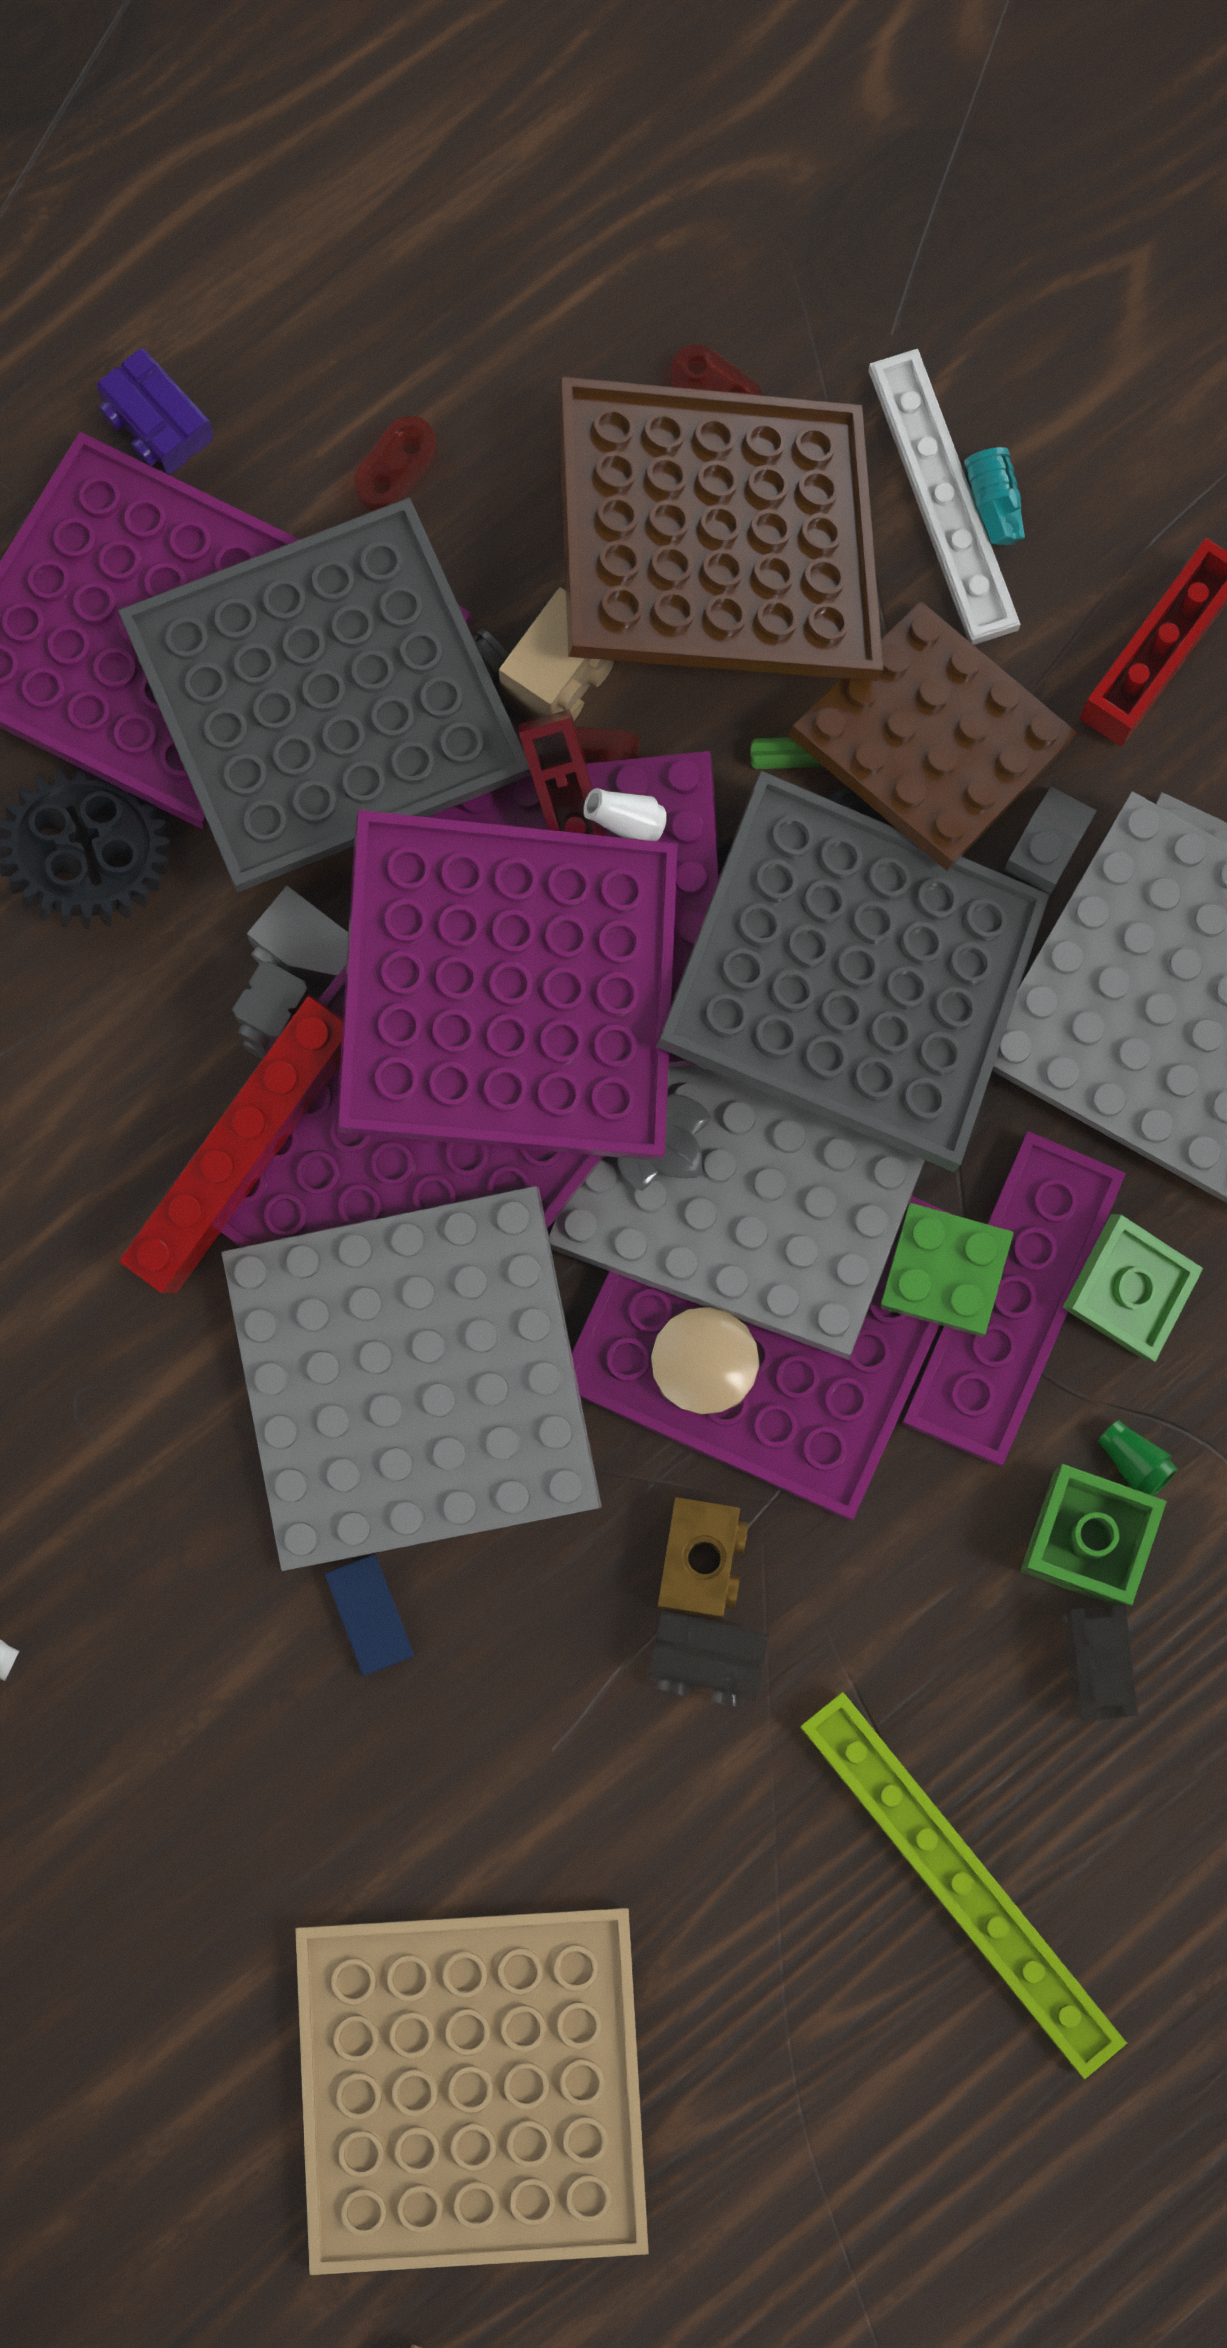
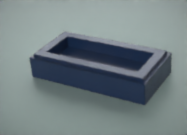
[325,1554,415,1677]

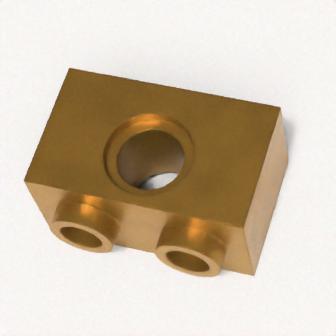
[657,1497,748,1619]

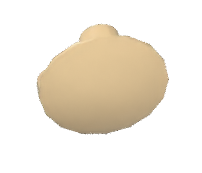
[651,1307,759,1415]

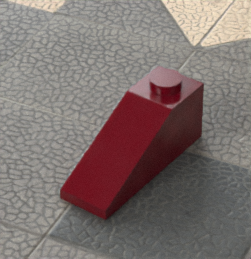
[519,709,607,836]

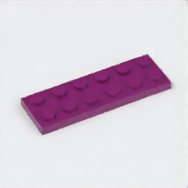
[902,1131,1126,1468]

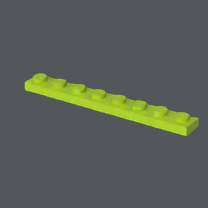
[800,1692,1127,2079]

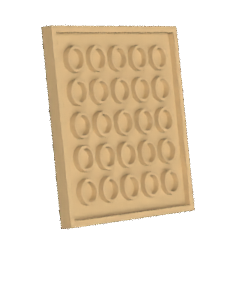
[296,1908,649,2275]

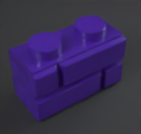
[96,348,214,475]

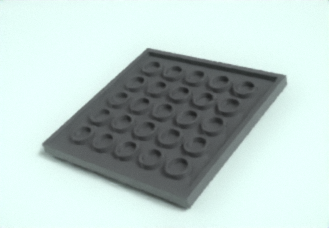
[118,497,531,893]
[656,771,1050,1172]

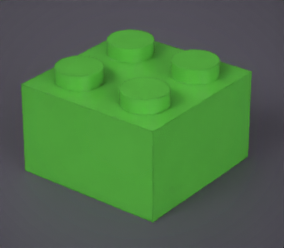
[1020,1464,1167,1609]

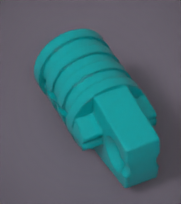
[964,447,1025,545]

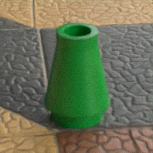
[1097,1420,1178,1496]

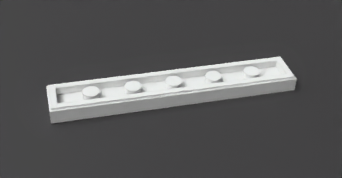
[869,349,1021,645]

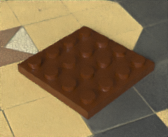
[788,601,1078,871]

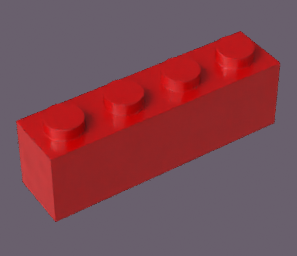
[1079,538,1227,748]

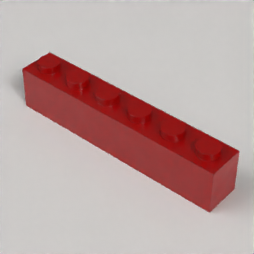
[119,996,343,1293]

